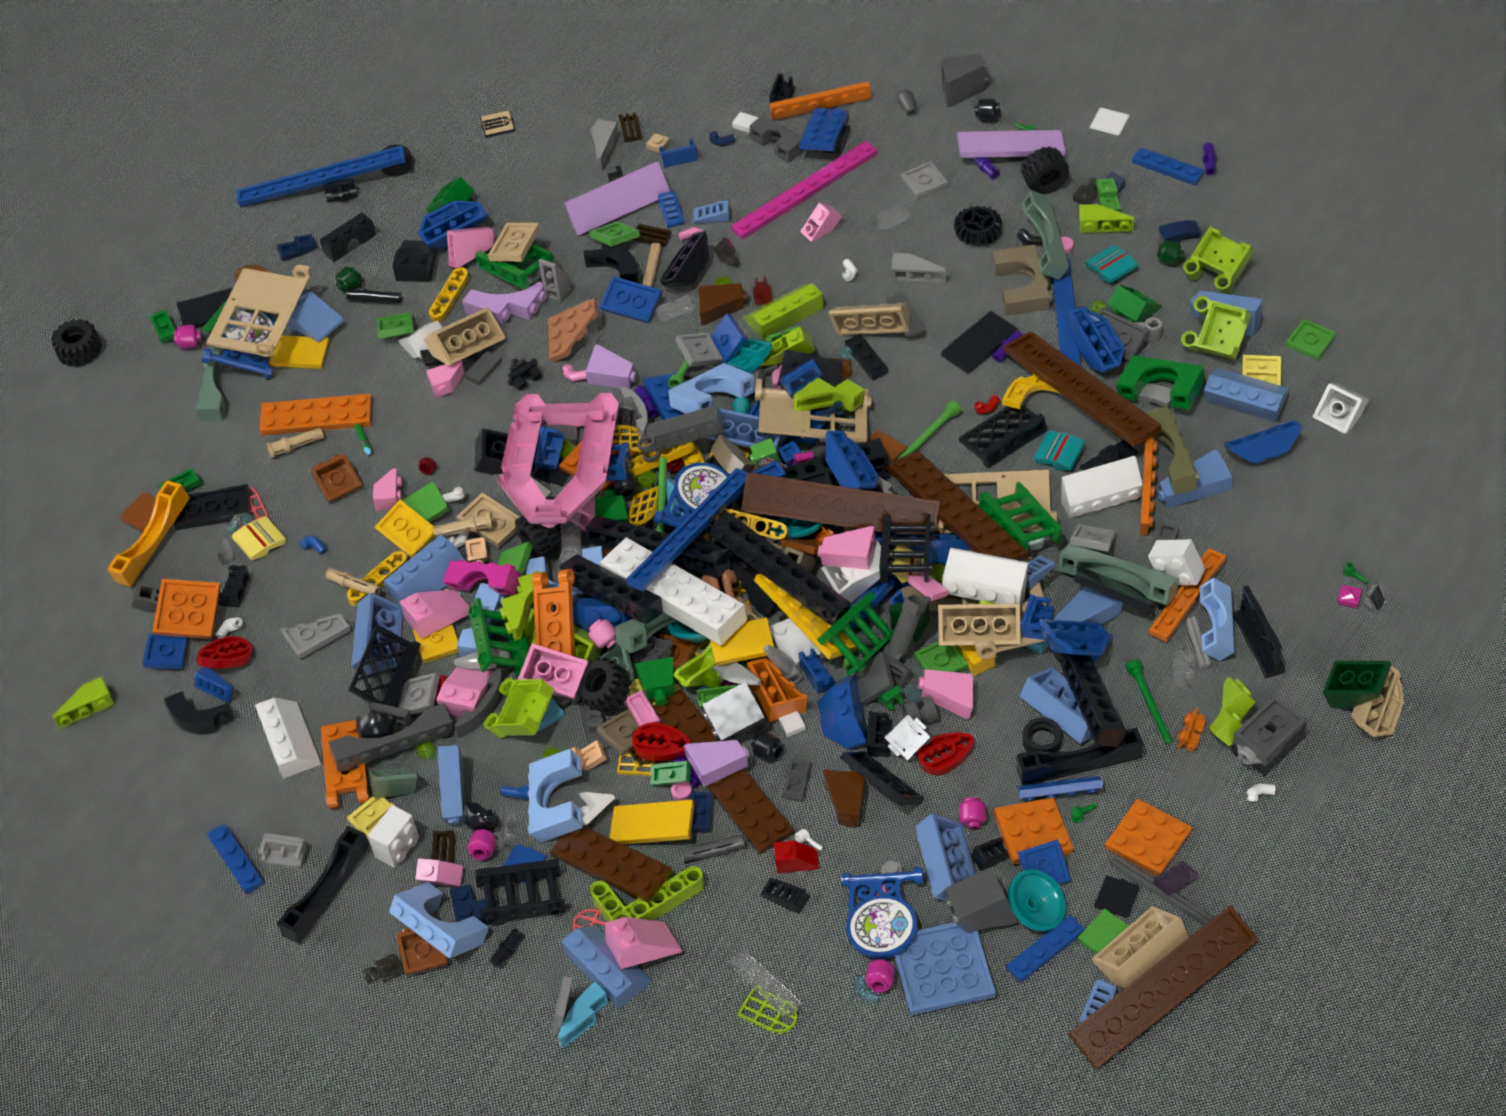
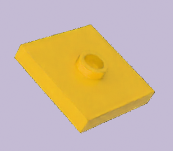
[413,624,459,663]

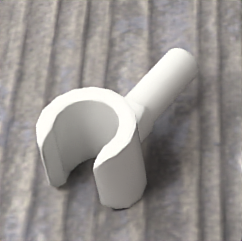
[795,829,823,851]

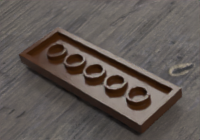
[549,826,673,903]

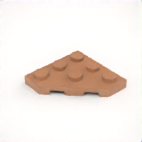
[548,298,598,363]

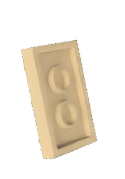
[488,223,540,262]
[456,493,519,548]

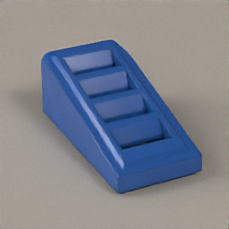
[658,191,684,228]
[194,667,233,703]

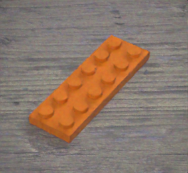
[260,393,372,436]

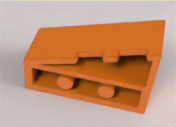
[746,657,808,722]

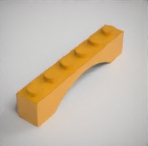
[107,480,190,587]

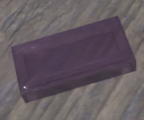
[1153,861,1199,896]

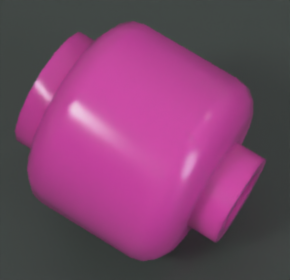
[174,325,201,349]
[958,797,987,830]
[468,829,497,860]
[865,959,895,992]

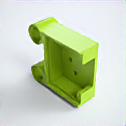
[1183,226,1254,294]
[1181,296,1251,360]
[484,678,555,738]

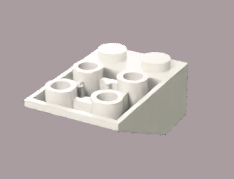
[821,539,892,603]

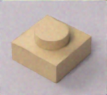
[646,133,670,153]

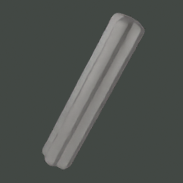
[1186,616,1211,669]

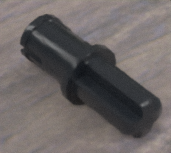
[490,928,524,968]

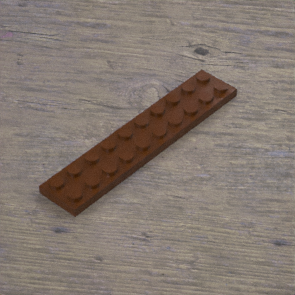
[1003,331,1162,447]
[887,451,1028,561]
[741,472,940,534]
[652,689,794,855]
[1067,905,1259,1069]

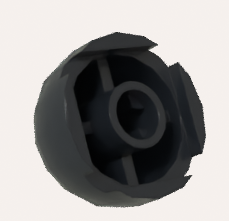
[356,713,397,738]

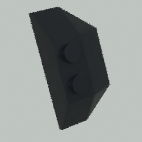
[660,231,709,286]

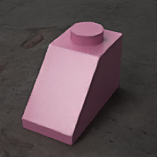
[426,360,465,397]
[415,859,463,887]

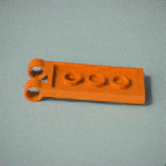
[532,569,575,657]
[321,720,369,809]

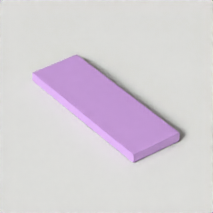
[957,130,1065,158]
[564,161,670,235]

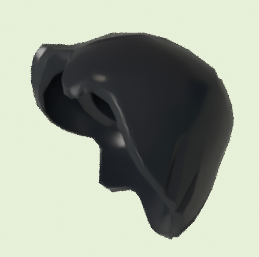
[464,802,499,831]

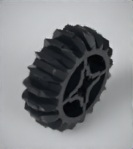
[954,204,1002,247]

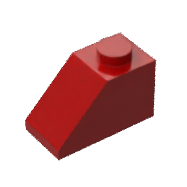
[774,840,819,874]

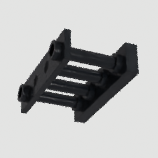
[879,514,935,583]
[475,859,566,924]

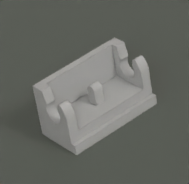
[259,833,308,869]

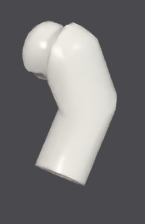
[842,259,858,281]
[442,487,465,503]
[447,531,470,548]
[215,617,243,639]
[1247,784,1275,802]

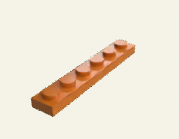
[769,81,871,120]
[1140,435,1157,536]
[1149,548,1226,642]

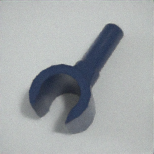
[819,401,844,416]

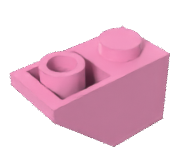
[800,203,842,242]
[373,468,403,511]

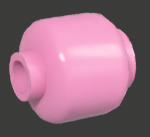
[588,619,616,649]

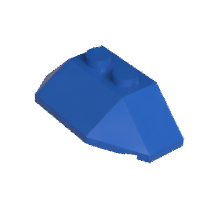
[418,201,488,249]
[1067,306,1125,372]
[1224,420,1302,464]
[826,431,879,488]
[894,534,969,565]
[573,598,633,633]
[1038,619,1110,656]
[818,675,867,750]

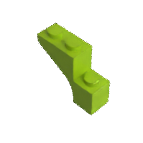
[793,378,865,412]
[499,570,540,641]
[673,642,716,687]
[1209,676,1256,747]

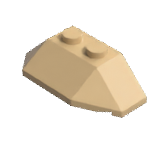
[1351,660,1404,737]

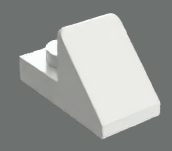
[579,792,615,825]

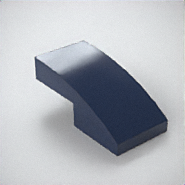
[1159,220,1201,242]
[277,234,316,261]

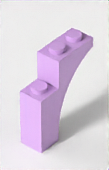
[462,282,547,326]

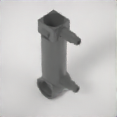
[882,594,931,664]

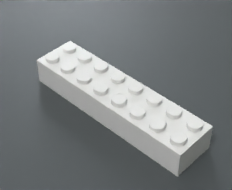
[600,538,747,645]

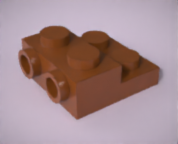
[311,453,362,503]
[396,928,448,976]

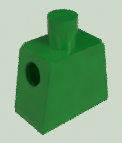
[592,489,629,523]
[635,657,674,706]

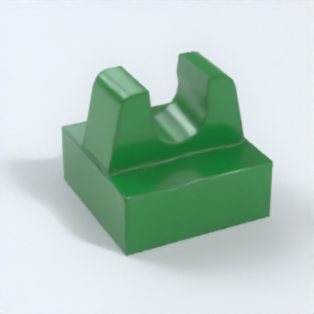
[876,685,903,711]

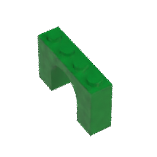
[1116,355,1205,409]

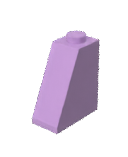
[586,344,637,389]
[684,740,749,787]

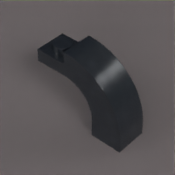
[584,244,639,283]
[164,691,235,735]

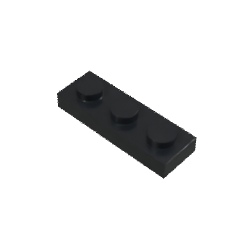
[844,334,889,381]

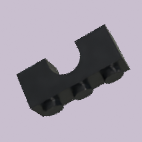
[320,212,376,262]

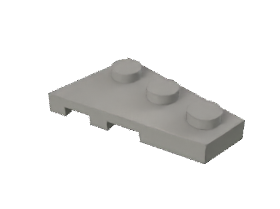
[280,614,351,659]

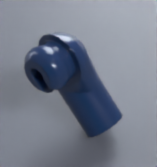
[709,131,735,146]

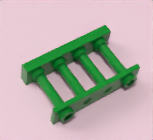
[475,244,555,290]
[979,482,1062,551]
[817,591,894,676]
[468,598,529,678]

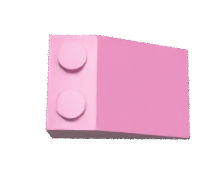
[399,590,470,638]
[518,643,588,699]
[436,667,494,717]
[605,917,681,969]

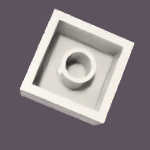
[1148,539,1205,585]
[368,805,419,868]

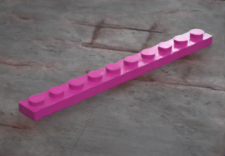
[731,141,877,240]

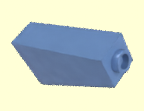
[1190,290,1263,337]
[1157,449,1233,509]
[1053,586,1123,625]
[438,745,465,825]

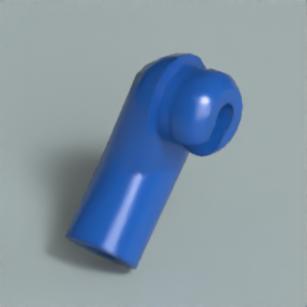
[300,536,327,555]
[500,785,529,800]

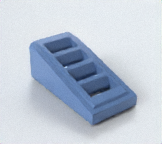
[693,200,729,224]
[1026,555,1055,590]
[1079,980,1117,1023]

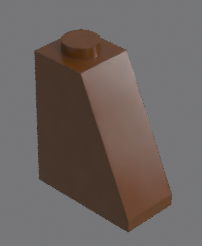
[699,283,747,325]
[823,769,866,827]

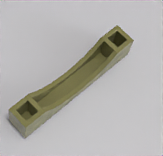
[1145,406,1199,495]

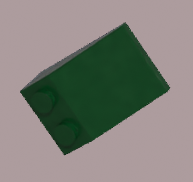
[1322,661,1392,709]

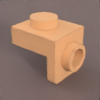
[465,537,488,564]
[572,740,607,771]

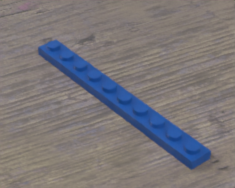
[236,145,406,207]
[626,468,747,591]

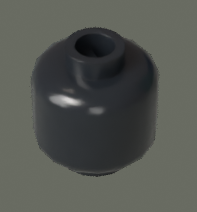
[975,98,1000,122]
[613,471,639,499]
[752,732,783,762]

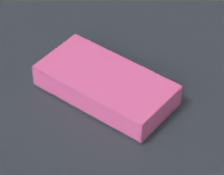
[908,572,948,601]
[624,690,660,727]

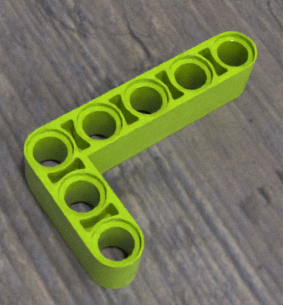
[590,866,704,922]

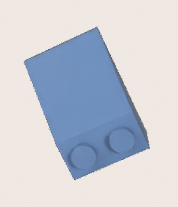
[287,289,344,342]

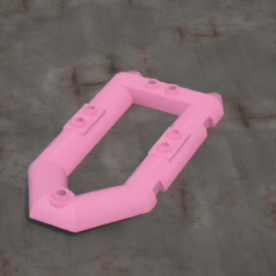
[498,393,619,528]

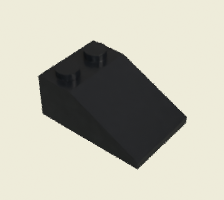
[392,240,438,282]
[777,349,843,387]
[474,428,535,475]

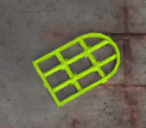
[737,987,798,1034]

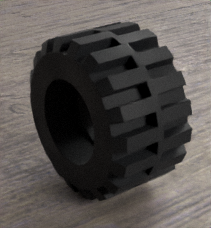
[1021,146,1070,194]
[51,319,101,367]
[515,515,562,558]
[577,657,631,713]

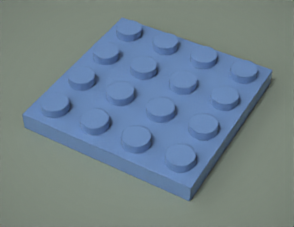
[894,922,996,1016]

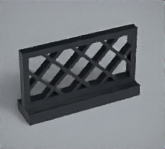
[959,405,1047,468]
[1233,585,1285,678]
[348,624,421,707]

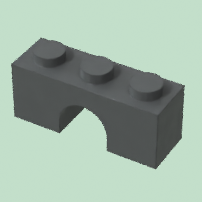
[750,114,802,163]

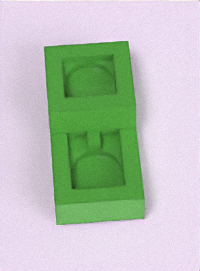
[1096,178,1121,212]

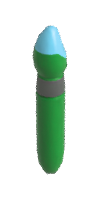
[355,423,372,456]

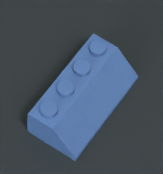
[1204,368,1289,422]
[707,408,787,452]
[384,535,466,605]
[351,592,403,674]
[1020,667,1093,744]
[915,813,976,901]
[561,925,652,1009]

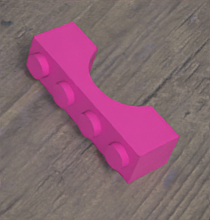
[443,560,522,596]

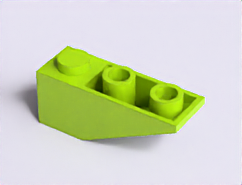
[1079,204,1134,233]
[759,326,815,367]
[52,676,114,729]

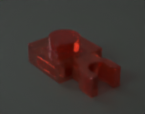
[753,277,772,305]

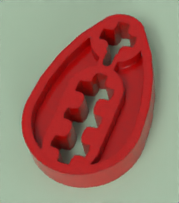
[197,636,252,668]
[632,722,691,761]
[918,732,974,776]

